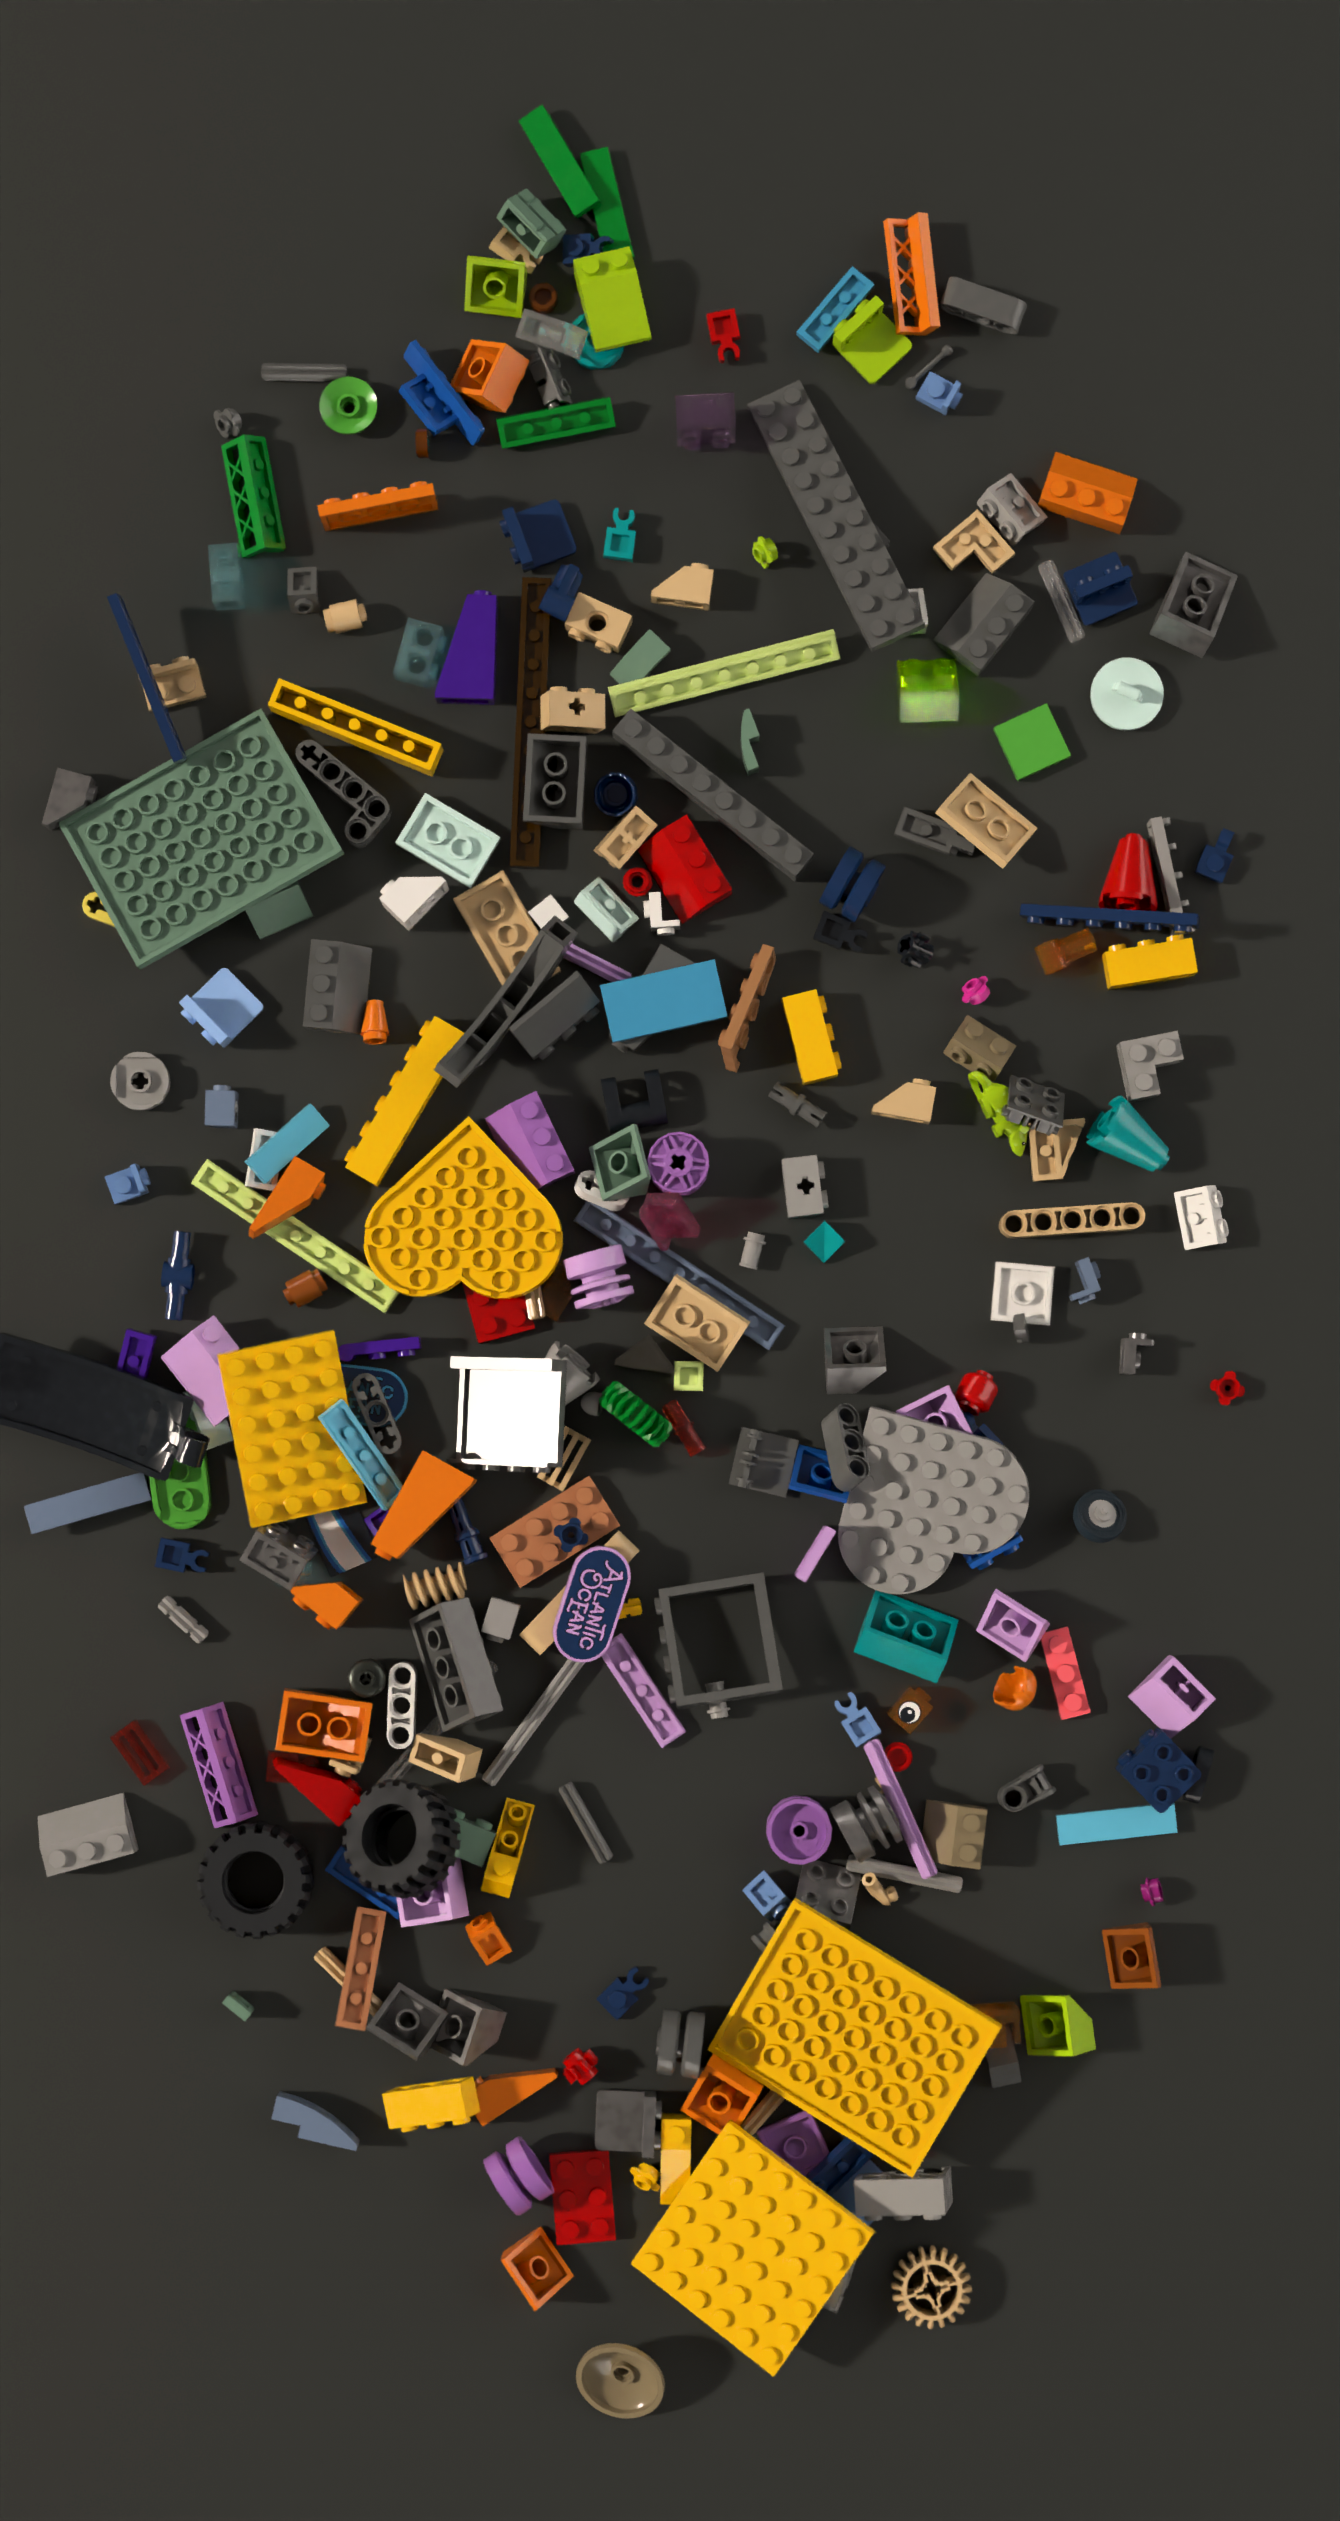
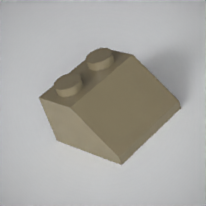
[922,1799,988,1869]

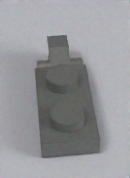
[894,807,976,856]

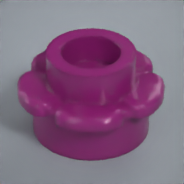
[1141,1877,1164,1906]

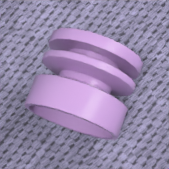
[563,1244,634,1310]

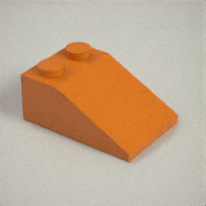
[275,1688,373,1762]

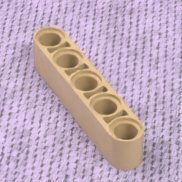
[999,1202,1145,1239]
[519,1530,640,1655]

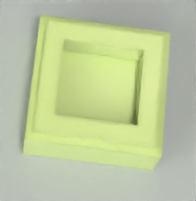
[674,1361,704,1391]

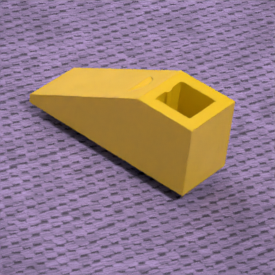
[481,1797,535,1898]

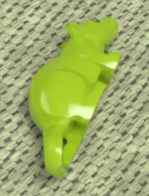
[968,1071,1029,1157]

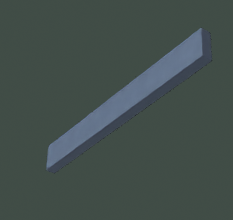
[573,1201,785,1350]

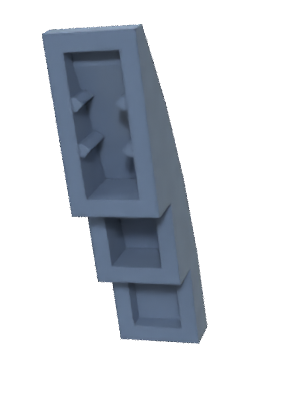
[24,1473,151,1534]

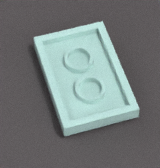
[395,793,501,888]

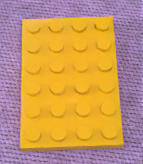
[217,1330,367,1528]

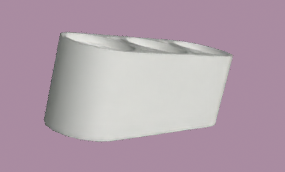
[387,1661,418,1749]

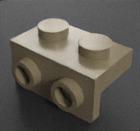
[943,1015,1016,1082]

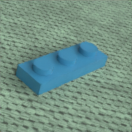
[796,266,875,353]

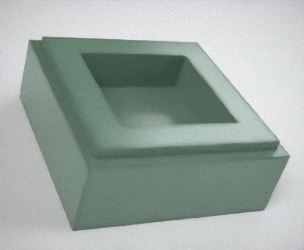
[222,1991,255,2021]

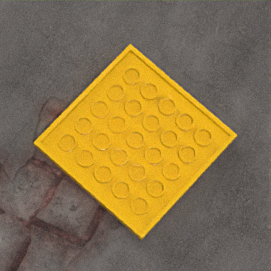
[631,2120,875,2377]

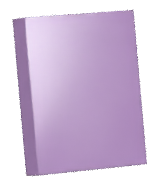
[896,1385,973,1434]
[976,1589,1050,1662]

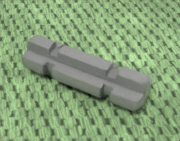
[158,1596,209,1644]

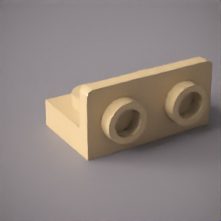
[138,656,206,712]

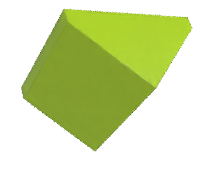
[464,255,527,318]

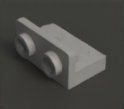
[977,473,1047,546]

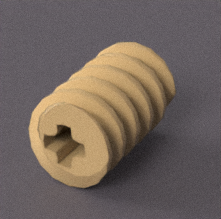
[403,1562,467,1610]

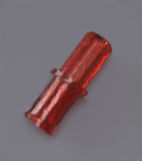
[662,1399,706,1457]

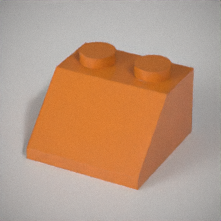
[450,339,530,413]
[680,2054,764,2134]

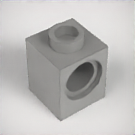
[481,1597,521,1643]

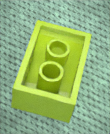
[573,246,652,353]

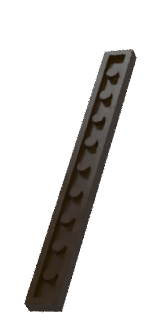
[510,577,552,869]

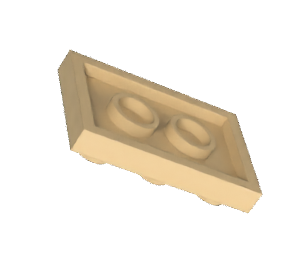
[936,773,1038,869]
[644,1274,750,1372]

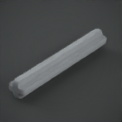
[846,1854,963,1893]

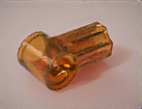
[1034,928,1098,975]

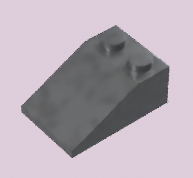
[1149,551,1238,658]

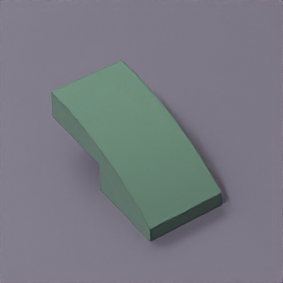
[610,629,671,684]
[741,708,760,776]

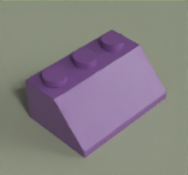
[485,1091,575,1191]

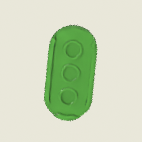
[149,1415,212,1529]

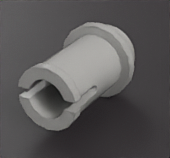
[739,1231,766,1270]
[705,1681,731,1719]

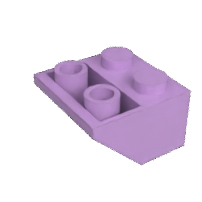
[1127,1655,1216,1739]

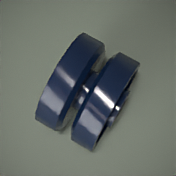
[819,846,886,923]

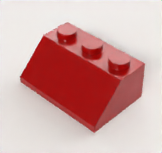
[637,814,732,924]

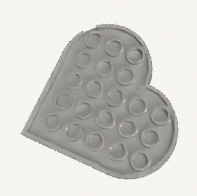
[838,1406,1030,1595]

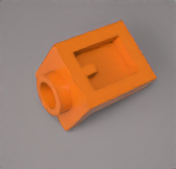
[465,1912,512,1966]

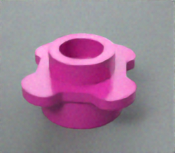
[962,976,990,1005]

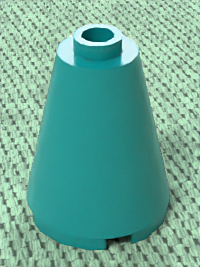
[1086,1095,1170,1172]

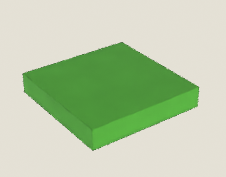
[993,703,1071,782]

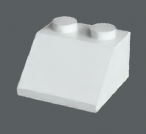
[379,876,449,931]

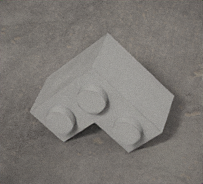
[1116,1031,1184,1103]

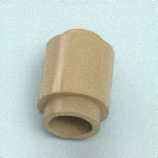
[323,599,367,634]

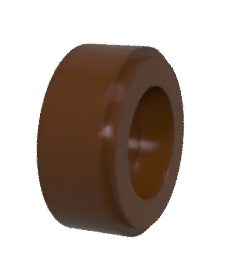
[529,283,558,314]
[415,428,429,458]

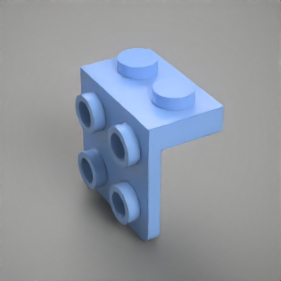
[179,968,263,1048]

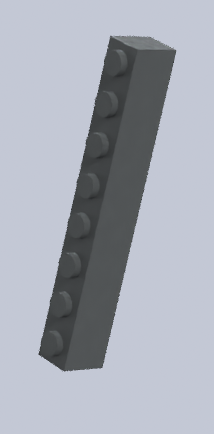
[612,708,814,882]

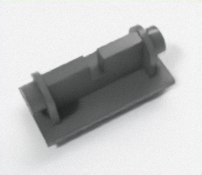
[528,347,573,408]

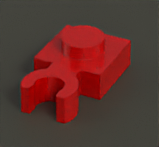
[706,308,740,364]

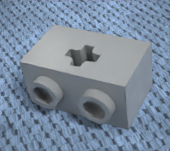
[781,1155,829,1219]

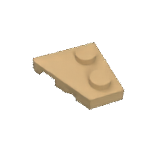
[1027,1118,1085,1182]

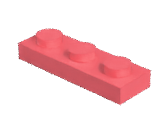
[1040,1626,1091,1720]

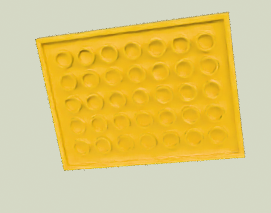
[707,1898,1002,2178]

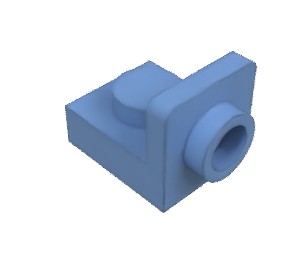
[915,371,963,416]
[105,1163,151,1205]
[742,1870,792,1922]

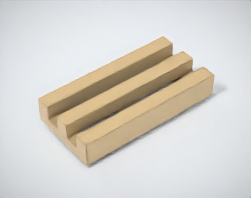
[537,1426,591,1492]

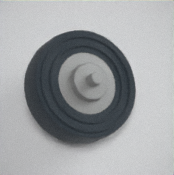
[1073,1489,1127,1543]

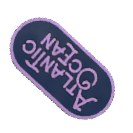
[553,1546,631,1663]

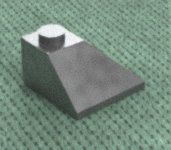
[824,1326,886,1394]
[430,1989,507,2066]

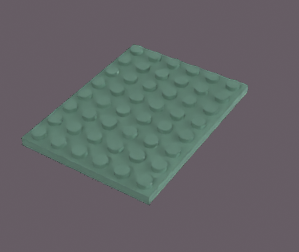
[58,708,344,970]

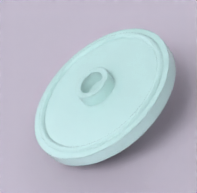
[1090,658,1164,731]

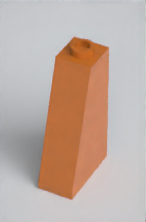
[371,1450,477,1561]

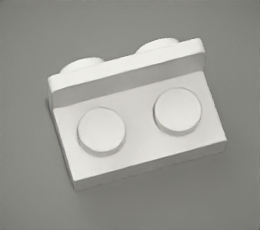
[1174,1185,1229,1250]

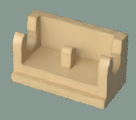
[593,806,658,869]

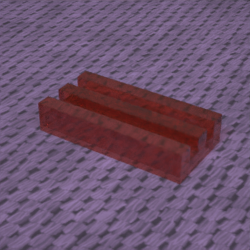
[110,1720,169,1786]

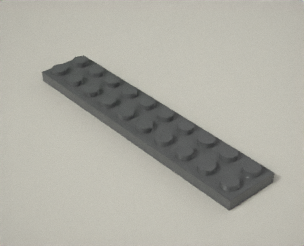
[747,380,925,652]

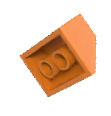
[1038,452,1138,534]

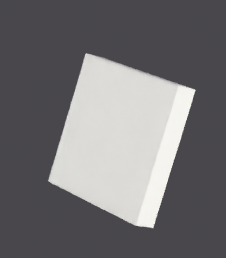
[990,1262,1055,1326]

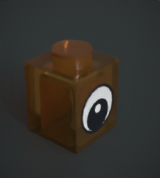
[887,1686,933,1734]

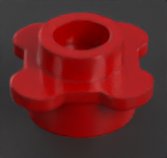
[1210,1371,1245,1406]

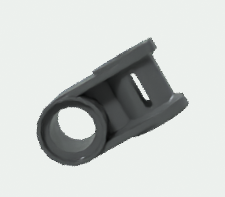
[997,1764,1057,1812]

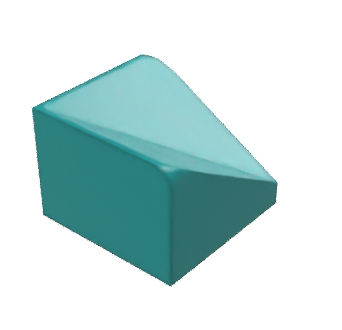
[803,1221,845,1263]

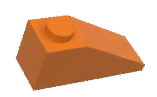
[248,1156,327,1239]
[474,2068,559,2127]

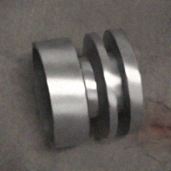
[830,1785,903,1864]

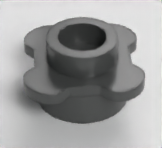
[214,408,242,438]

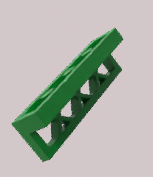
[221,434,286,558]

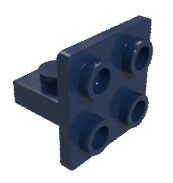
[1063,552,1138,626]

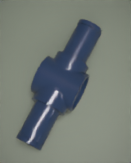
[161,1231,195,1320]

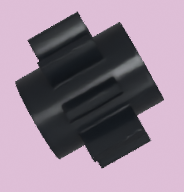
[897,931,934,968]

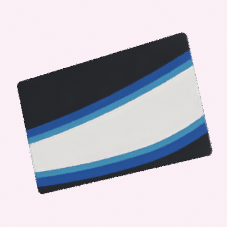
[305,1505,378,1577]

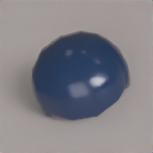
[594,772,638,817]

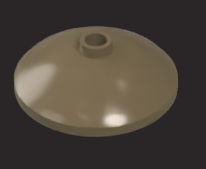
[576,2343,665,2419]

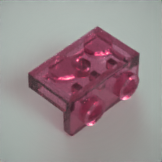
[640,1192,701,1251]

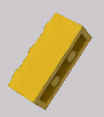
[1102,934,1198,990]
[782,989,842,1086]
[382,2076,481,2132]

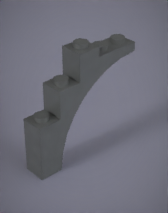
[434,916,578,1088]

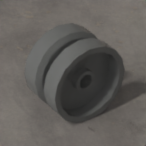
[655,2008,705,2079]

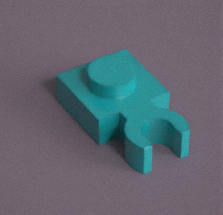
[603,508,636,562]

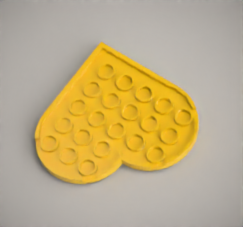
[363,1116,563,1299]

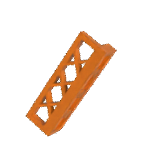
[883,212,940,336]

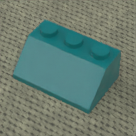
[854,1590,959,1683]

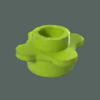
[753,536,778,569]

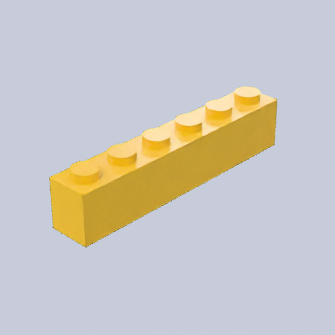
[268,678,444,777]
[344,1016,464,1187]

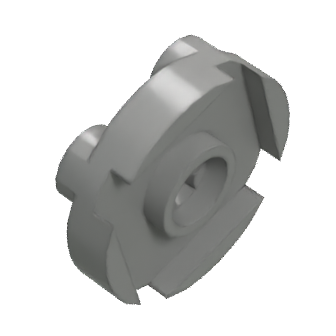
[110,1052,170,1111]

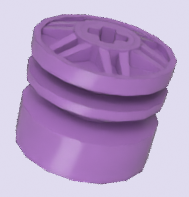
[647,1132,709,1197]

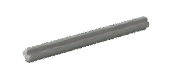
[482,1659,585,1786]

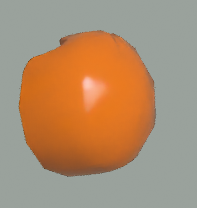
[993,1666,1037,1711]

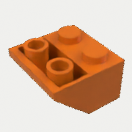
[290,1581,364,1630]

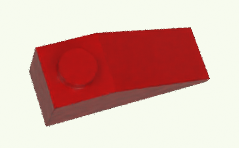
[273,1757,362,1827]

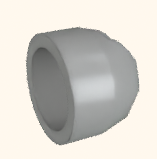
[581,1392,602,1416]

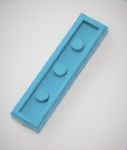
[318,1399,403,1511]
[1056,1803,1178,1845]

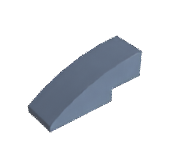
[271,2091,360,2151]

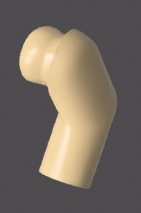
[862,1872,899,1906]

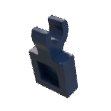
[1194,828,1234,884]

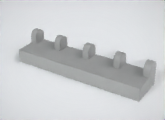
[1147,816,1195,936]

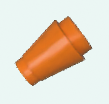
[360,1000,390,1045]

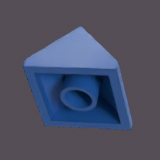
[788,1444,849,1503]

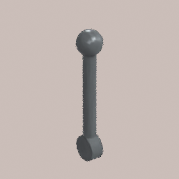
[905,344,953,390]

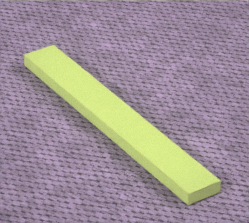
[608,629,840,717]
[191,1159,399,1314]

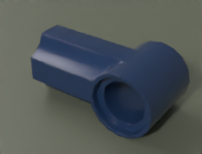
[538,564,583,622]

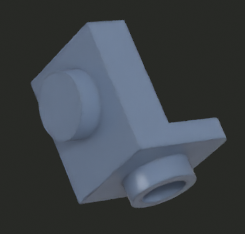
[1069,1257,1101,1304]

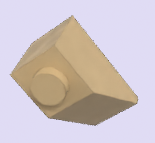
[651,563,714,611]
[871,1079,936,1124]
[408,1733,483,1783]

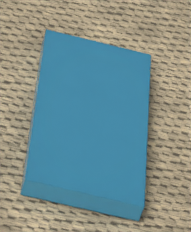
[600,959,728,1043]

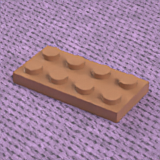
[490,1475,620,1588]

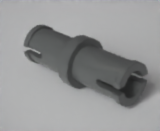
[768,1081,827,1128]

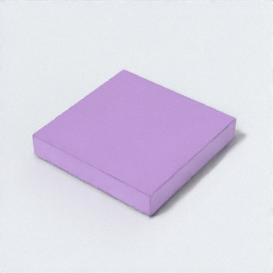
[794,1525,836,1582]

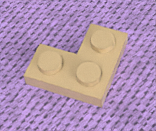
[933,509,1015,574]

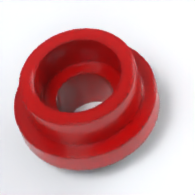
[623,867,652,897]

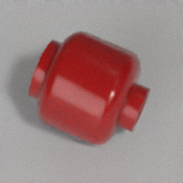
[955,1370,998,1416]

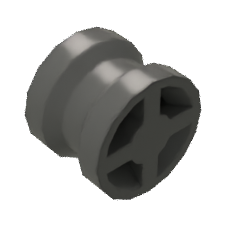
[750,1921,776,1952]

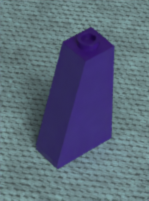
[435,590,498,705]

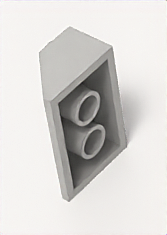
[37,1792,139,1877]

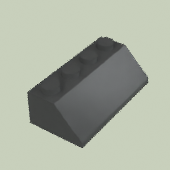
[409,1597,503,1732]

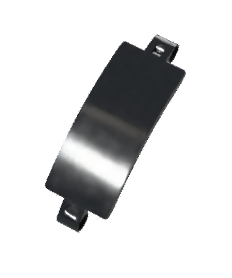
[0,1333,210,1481]

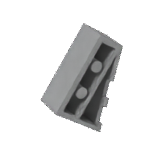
[854,2166,953,2221]

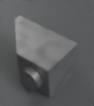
[42,768,98,830]

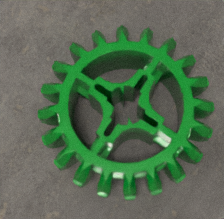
[599,1381,673,1447]

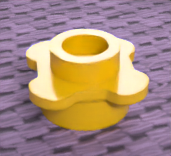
[630,2163,660,2191]

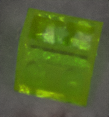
[897,658,959,723]

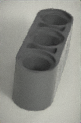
[939,277,1027,335]
[821,1403,870,1492]

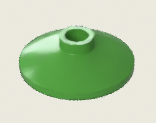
[319,377,378,435]

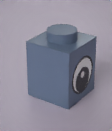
[205,1085,239,1128]

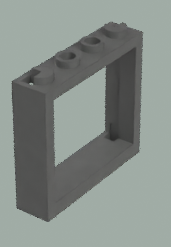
[654,1572,783,1710]

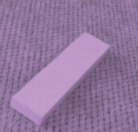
[601,1632,687,1748]

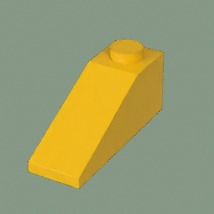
[660,2113,691,2205]

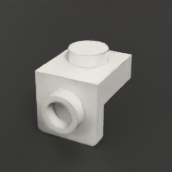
[643,892,680,936]

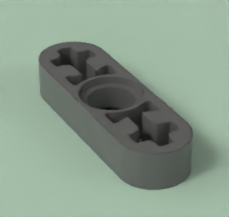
[352,1373,403,1454]

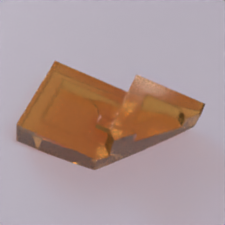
[541,1258,573,1322]

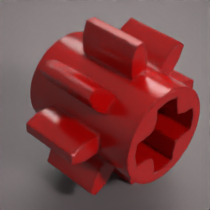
[562,2048,598,2085]

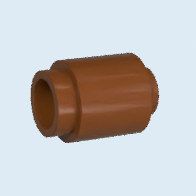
[282,1268,328,1308]

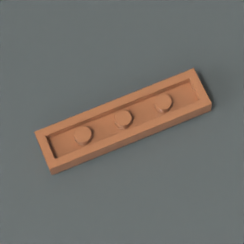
[335,1906,387,2031]

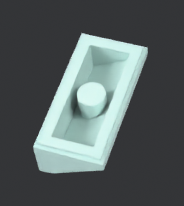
[574,877,639,942]

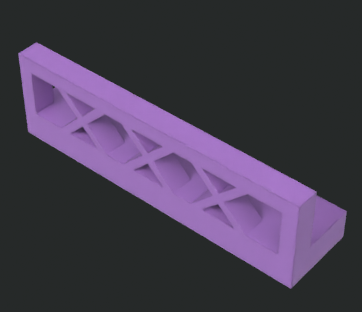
[180,1702,258,1828]

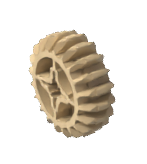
[891,2245,972,2329]

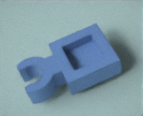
[835,1692,882,1748]

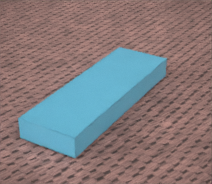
[244,1103,330,1184]

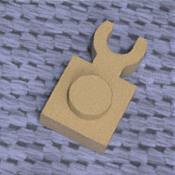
[489,227,544,274]

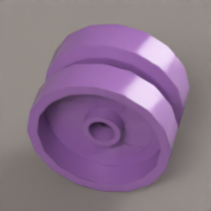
[766,1795,832,1865]
[483,2136,554,2216]

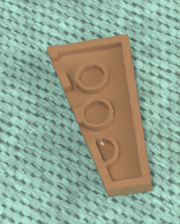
[718,944,776,1073]

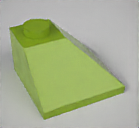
[1020,1995,1096,2056]

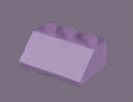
[161,1315,240,1427]

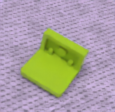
[832,295,912,384]

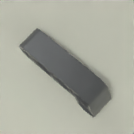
[296,740,392,848]

